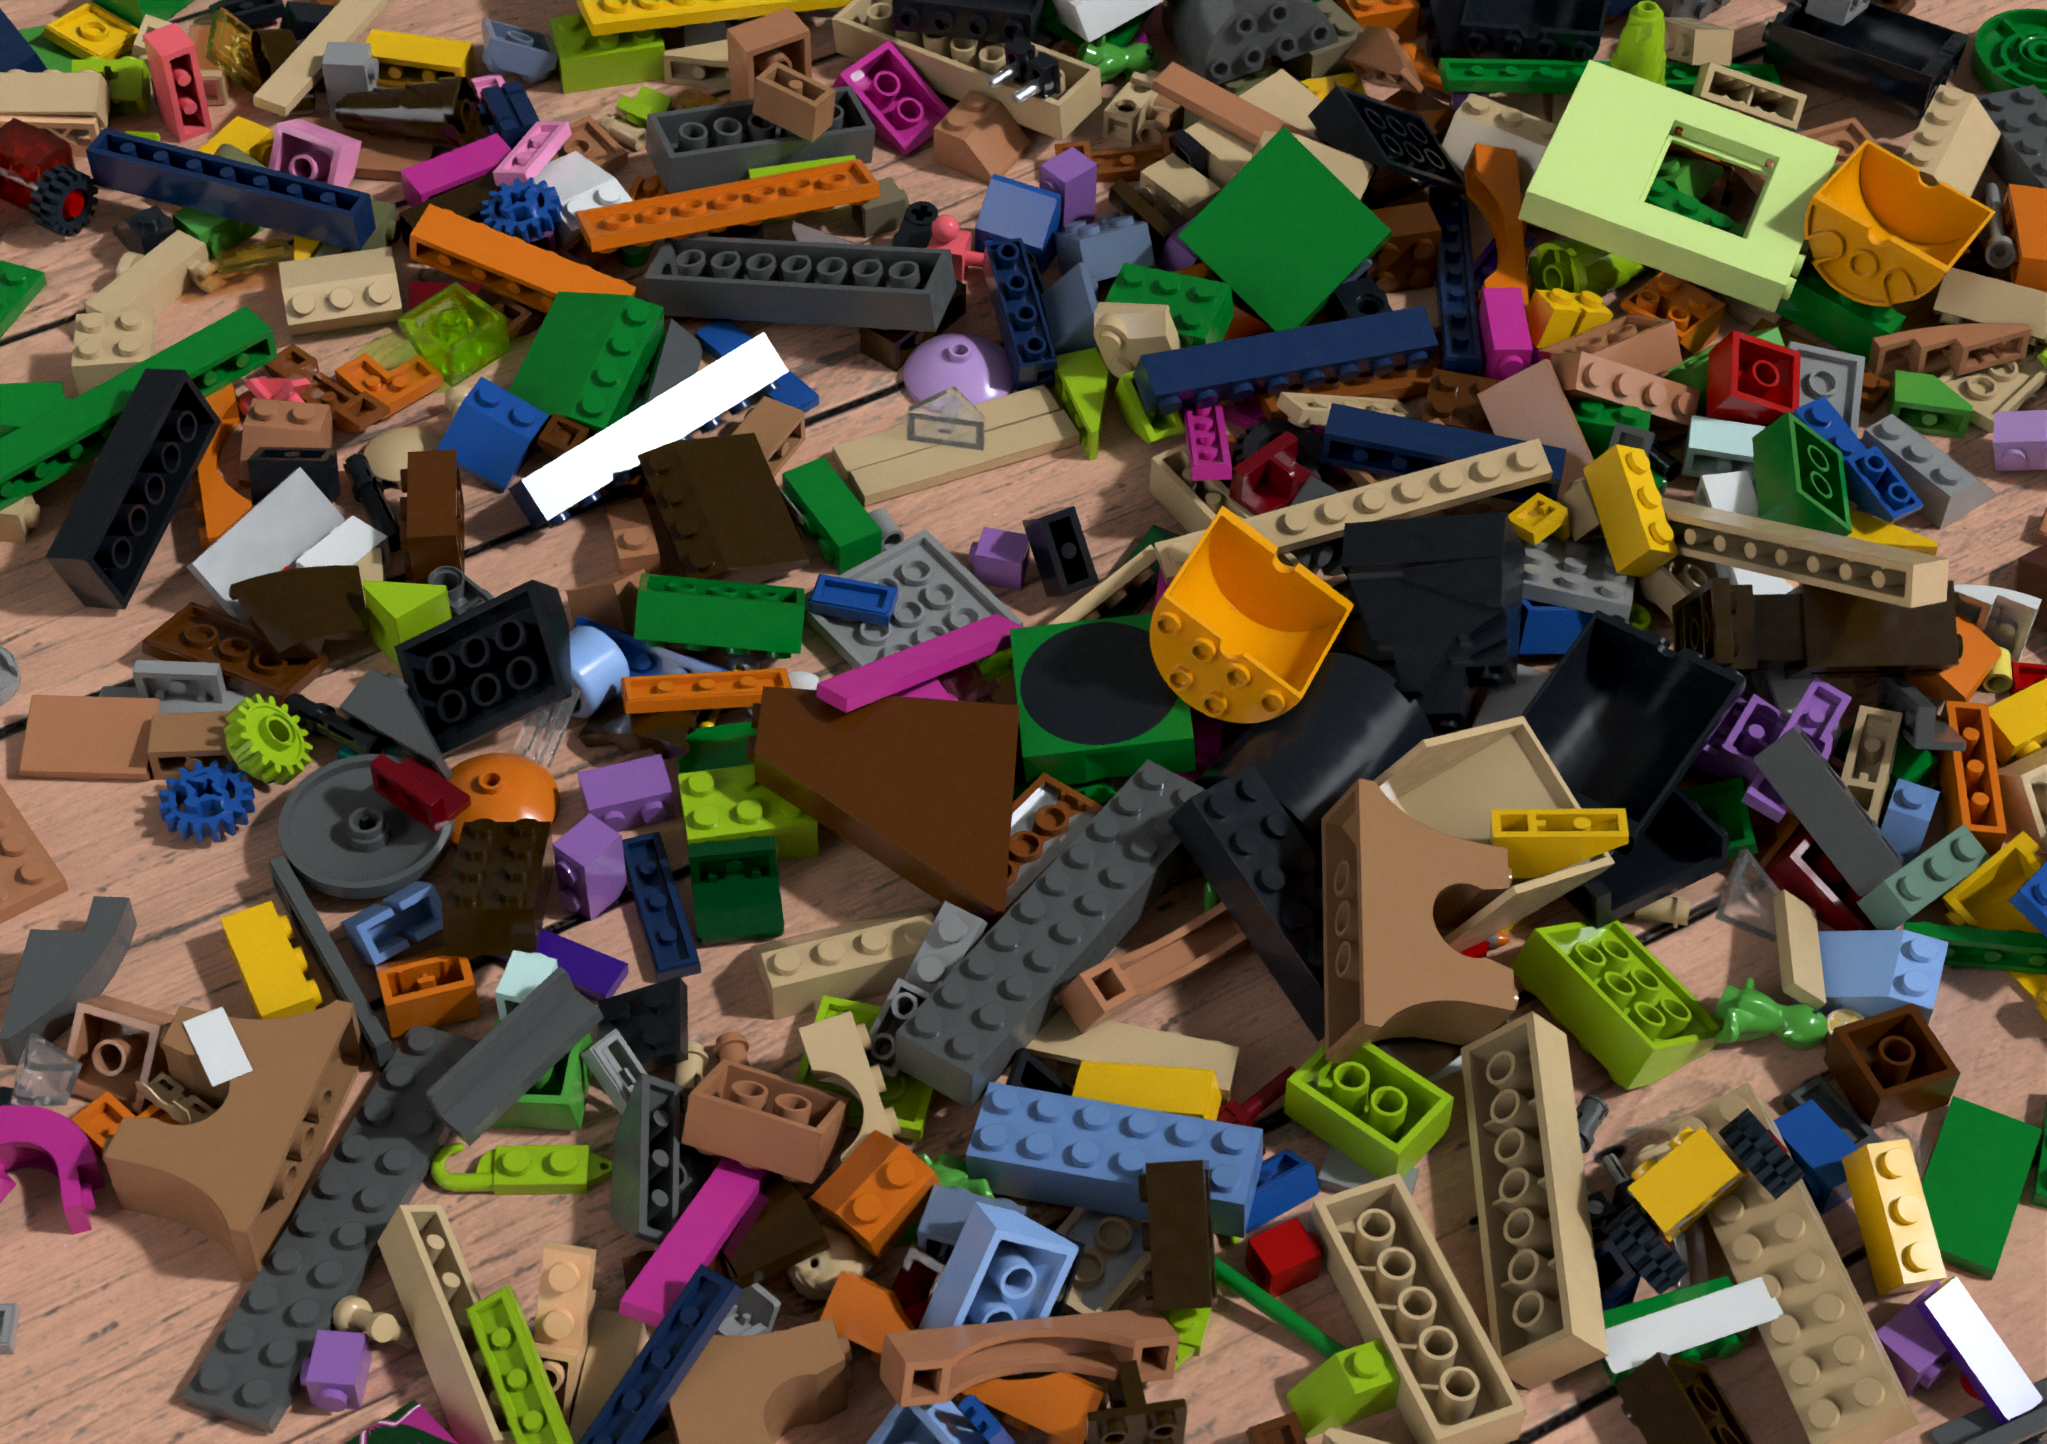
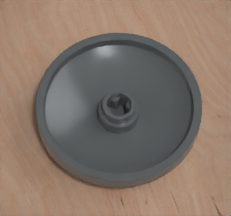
[278,754,455,899]

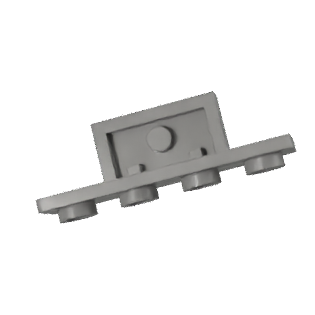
[99,660,252,714]

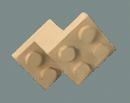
[71,309,157,395]

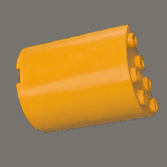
[1804,139,1995,307]
[1149,506,1355,723]

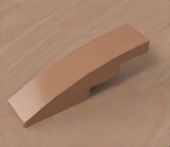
[1868,323,2032,376]

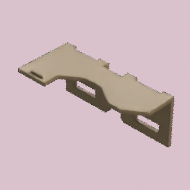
[135,1072,216,1125]

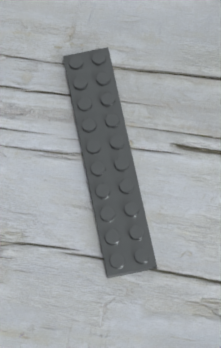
[183,1025,479,1434]

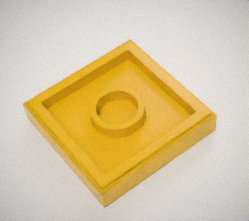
[43,1,139,59]

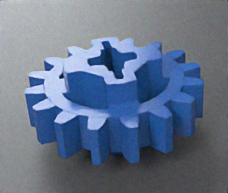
[480,177,563,243]
[159,760,255,844]

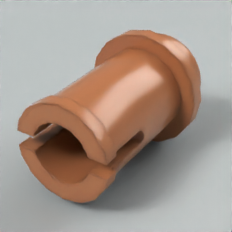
[713,1031,750,1067]

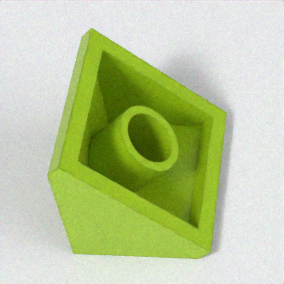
[363,580,452,669]

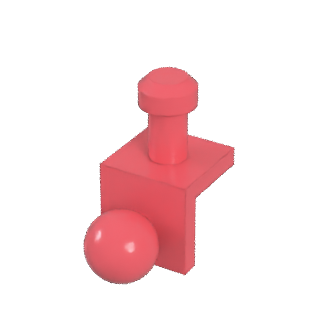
[927,214,984,282]
[238,376,311,417]

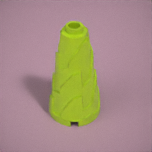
[1609,1,1666,87]
[1528,239,1650,297]

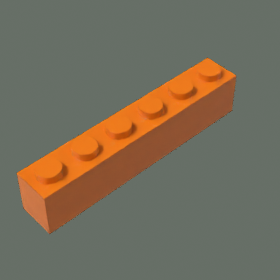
[409,203,637,314]

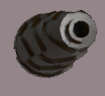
[335,77,480,149]

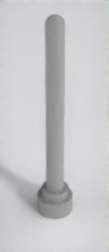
[1984,183,2016,269]

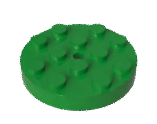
[1970,9,2047,99]

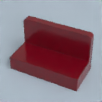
[370,753,471,834]

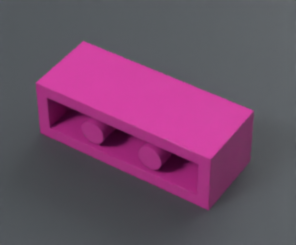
[401,133,512,207]

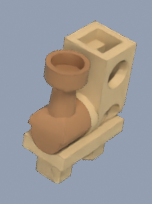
[1102,69,1185,147]

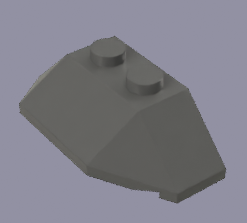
[611,1073,712,1245]

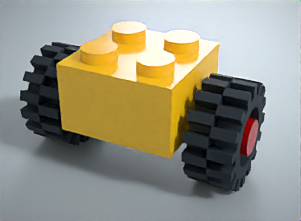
[1604,1108,1805,1295]

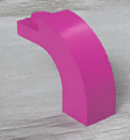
[0,1105,105,1235]

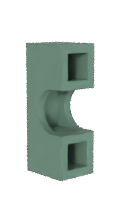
[1856,824,1991,930]

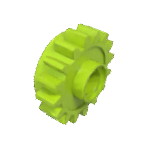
[224,693,313,785]

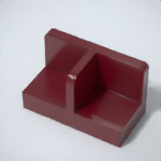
[1229,431,1317,515]

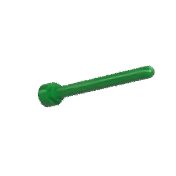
[1215,1256,1347,1359]

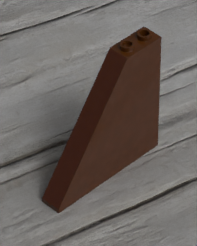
[747,686,1020,933]

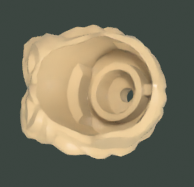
[787,1217,875,1300]

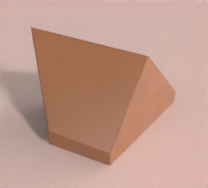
[565,568,645,635]

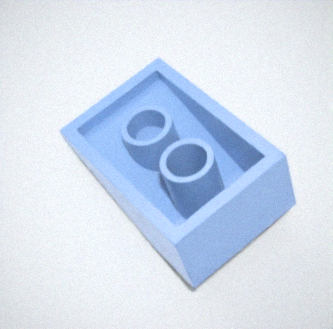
[1789,930,1949,1024]

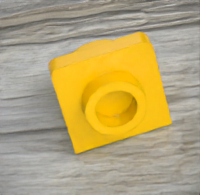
[1508,492,1571,546]

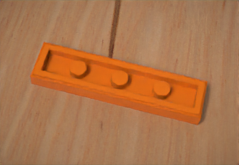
[620,668,792,714]

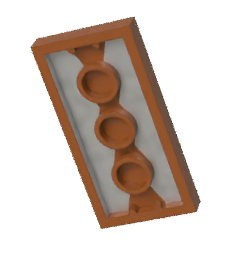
[1005,772,1104,913]

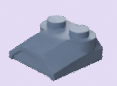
[481,17,558,83]

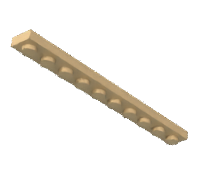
[1154,438,1553,585]

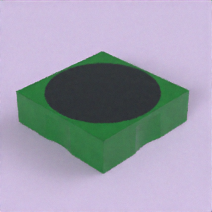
[1010,613,1196,788]

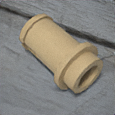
[600,113,647,151]
[1634,894,1691,929]
[674,1042,708,1103]

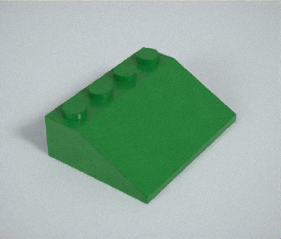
[508,291,664,438]

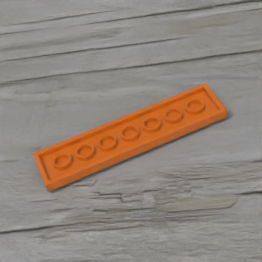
[576,159,881,253]

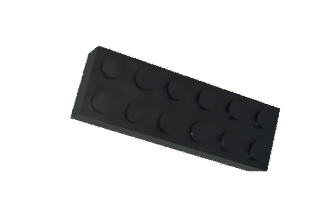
[45,368,221,610]
[1168,765,1325,1042]

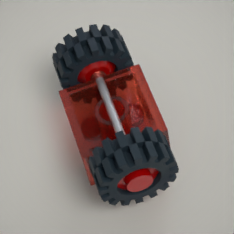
[0,118,98,237]

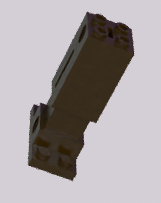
[1672,578,1963,679]

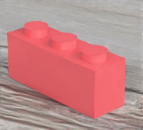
[143,22,213,143]

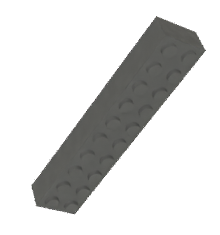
[895,760,1206,1110]

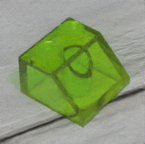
[397,282,510,387]

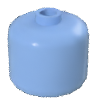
[554,626,630,719]

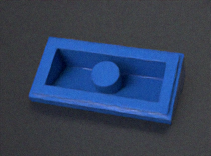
[1245,1149,1320,1233]

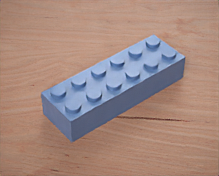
[966,1082,1263,1238]

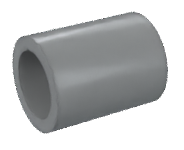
[868,508,904,552]

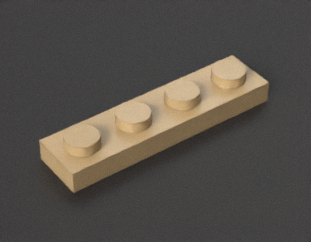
[1276,392,1419,428]
[1048,544,1158,625]

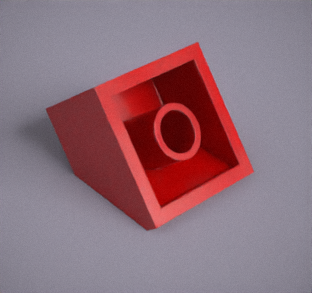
[1706,330,1801,425]

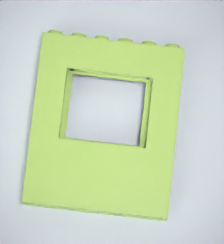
[1518,60,1841,313]

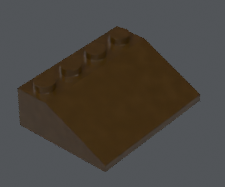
[637,433,810,584]

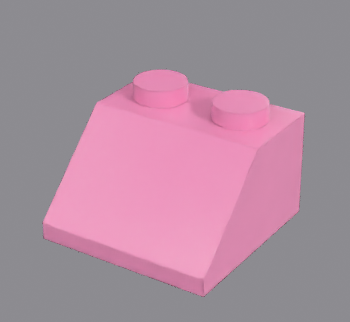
[268,118,362,188]

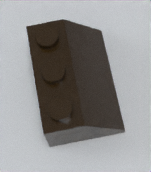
[1615,1352,1754,1444]

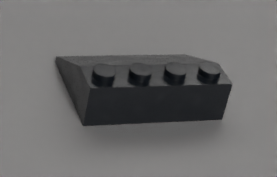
[1308,85,1467,196]
[394,579,572,757]

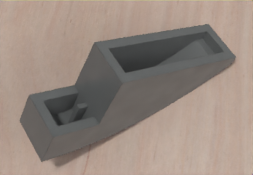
[0,896,137,1065]

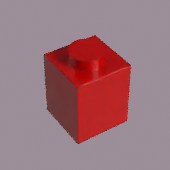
[1245,1217,1323,1298]

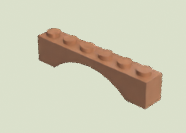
[1057,902,1250,1034]
[879,1307,1179,1408]

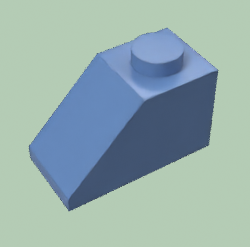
[1880,778,1940,867]

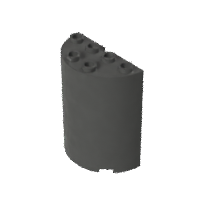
[1162,0,1339,85]

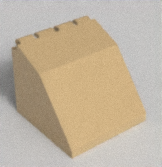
[1373,716,1615,953]

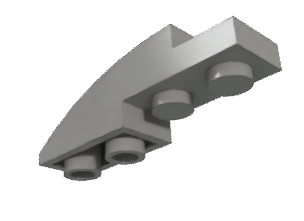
[865,901,988,1080]

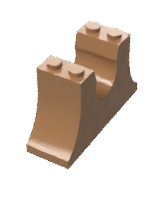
[1321,778,1518,1064]
[102,1000,366,1282]
[647,1318,854,1444]

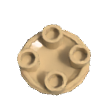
[364,427,439,489]

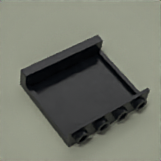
[892,0,1048,44]
[1563,787,1730,929]

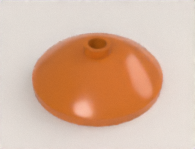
[448,753,560,849]

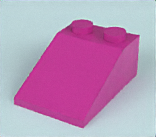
[832,40,951,157]

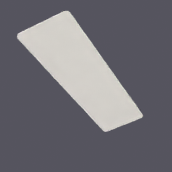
[1605,1277,1783,1373]

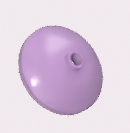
[903,332,1015,414]

